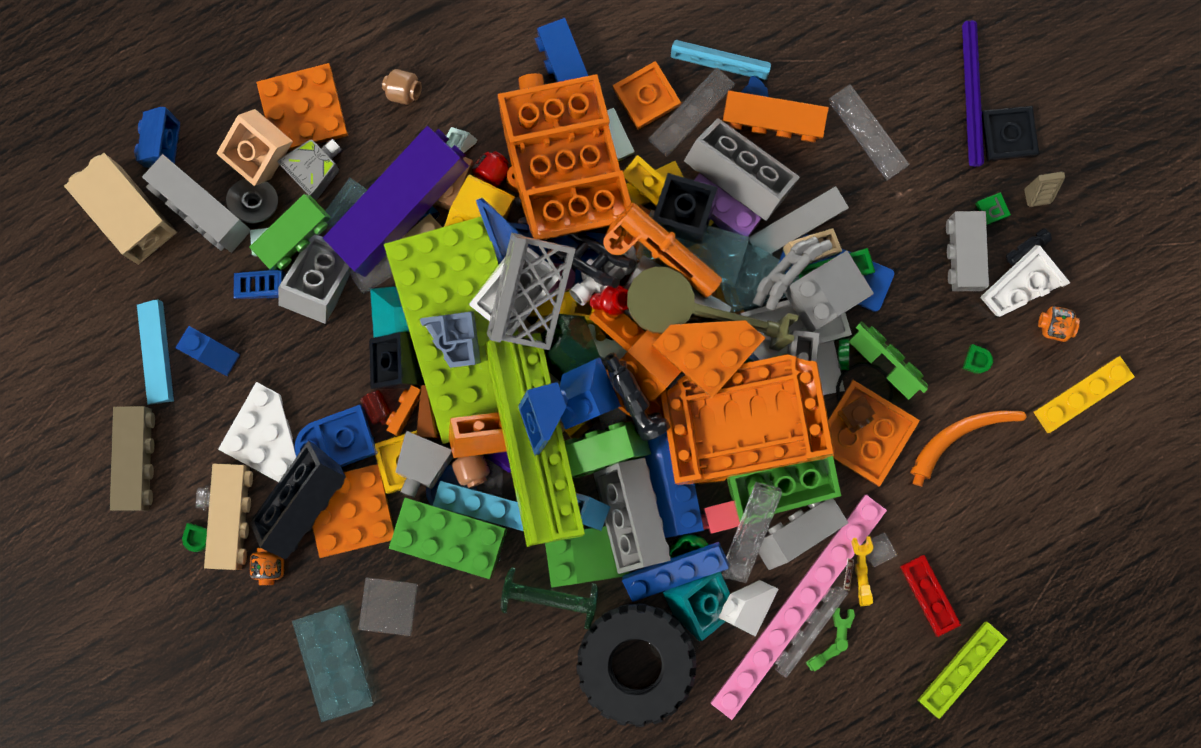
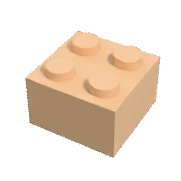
[216,109,293,186]

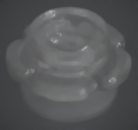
[196,486,210,511]

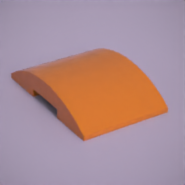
[498,74,631,240]

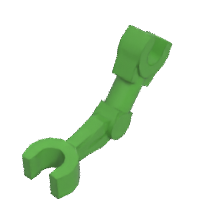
[806,608,855,671]

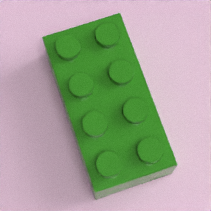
[727,456,841,523]
[389,498,507,579]

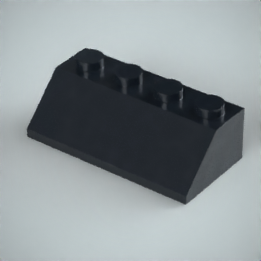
[250,440,346,559]

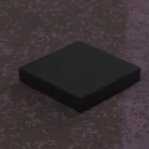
[982,106,1039,161]

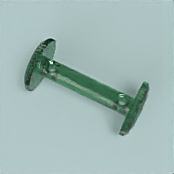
[501,567,599,629]

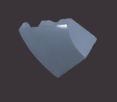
[420,311,481,368]

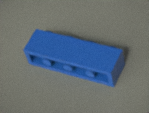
[535,18,588,82]

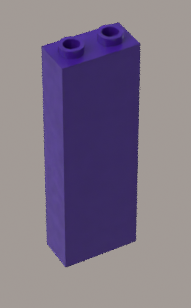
[323,126,469,277]

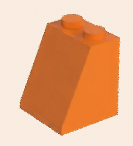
[620,323,686,402]

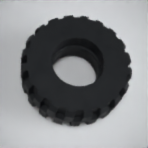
[576,603,696,727]

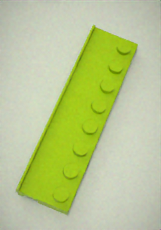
[485,333,585,547]

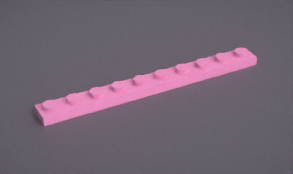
[710,495,887,720]

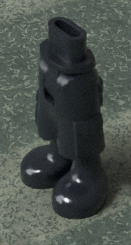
[605,352,670,441]

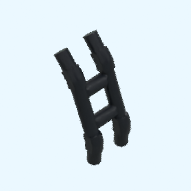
[546,232,636,288]

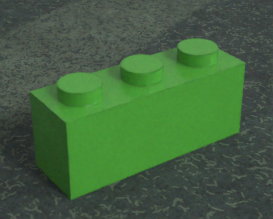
[249,194,331,270]

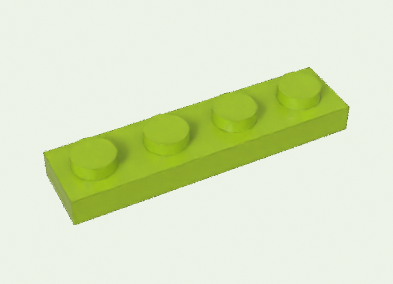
[918,621,1008,719]

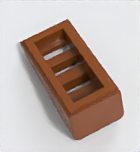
[417,385,441,440]

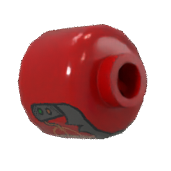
[472,151,509,188]

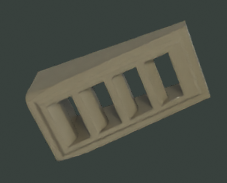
[1024,172,1065,207]

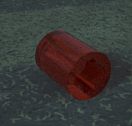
[360,390,391,425]

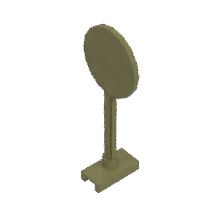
[627,266,799,351]

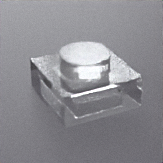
[862,532,897,567]

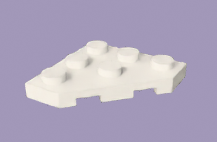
[218,382,296,482]

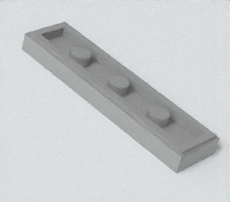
[748,186,849,260]

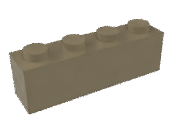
[110,406,155,511]

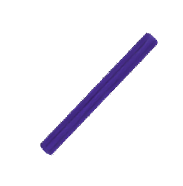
[962,20,984,167]

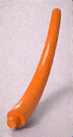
[910,411,1027,487]

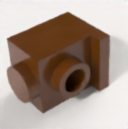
[838,396,875,433]

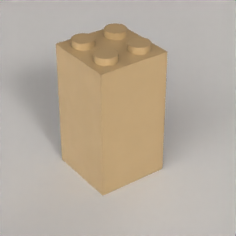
[64,153,177,265]

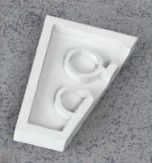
[980,245,1070,317]

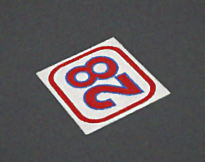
[844,558,854,591]

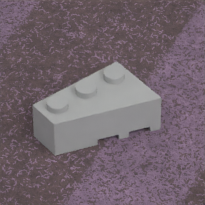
[753,498,848,570]

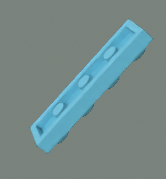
[433,481,523,531]

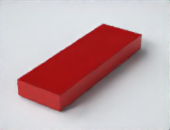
[900,555,961,637]

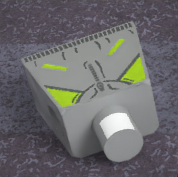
[277,139,342,201]

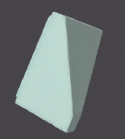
[446,127,477,153]

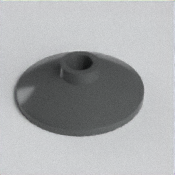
[226,179,278,223]

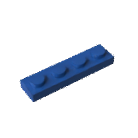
[622,542,729,602]

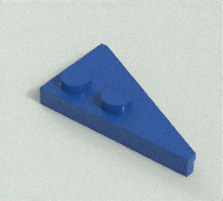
[476,198,549,264]

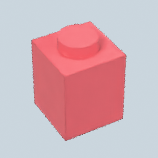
[701,501,741,534]

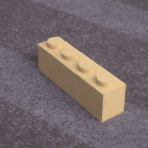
[204,464,253,570]

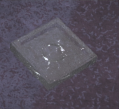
[358,577,418,636]

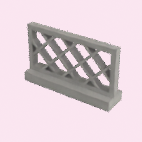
[487,232,576,350]

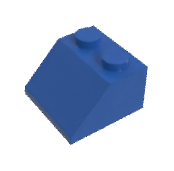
[134,107,180,168]
[560,357,621,430]
[518,382,568,456]

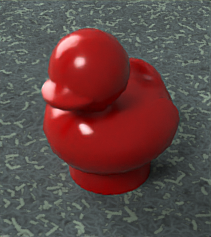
[590,285,628,316]

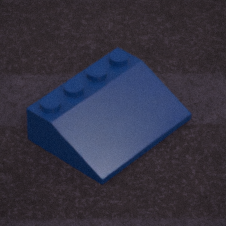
[638,431,704,538]

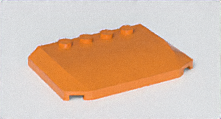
[661,354,835,485]

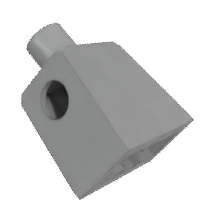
[396,431,453,498]

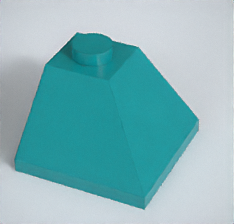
[370,287,410,338]
[663,572,730,641]

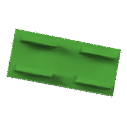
[849,321,928,400]

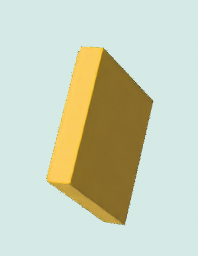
[375,430,417,494]

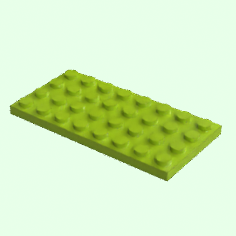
[384,217,519,444]

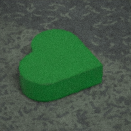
[838,339,849,370]

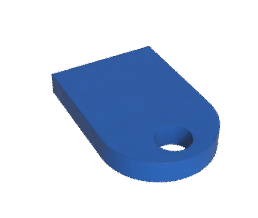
[295,405,378,467]

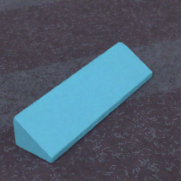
[671,40,771,80]
[137,299,174,405]

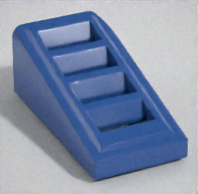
[234,270,285,299]

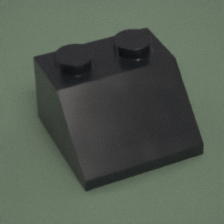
[369,332,425,389]

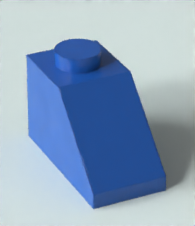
[176,326,240,377]

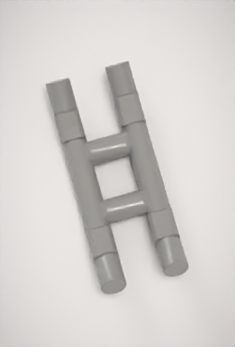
[753,236,833,311]

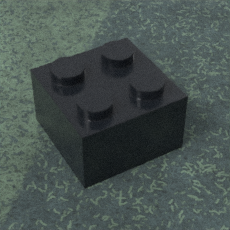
[653,173,718,245]

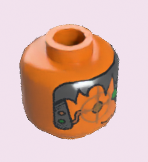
[1038,306,1080,342]
[250,548,284,585]

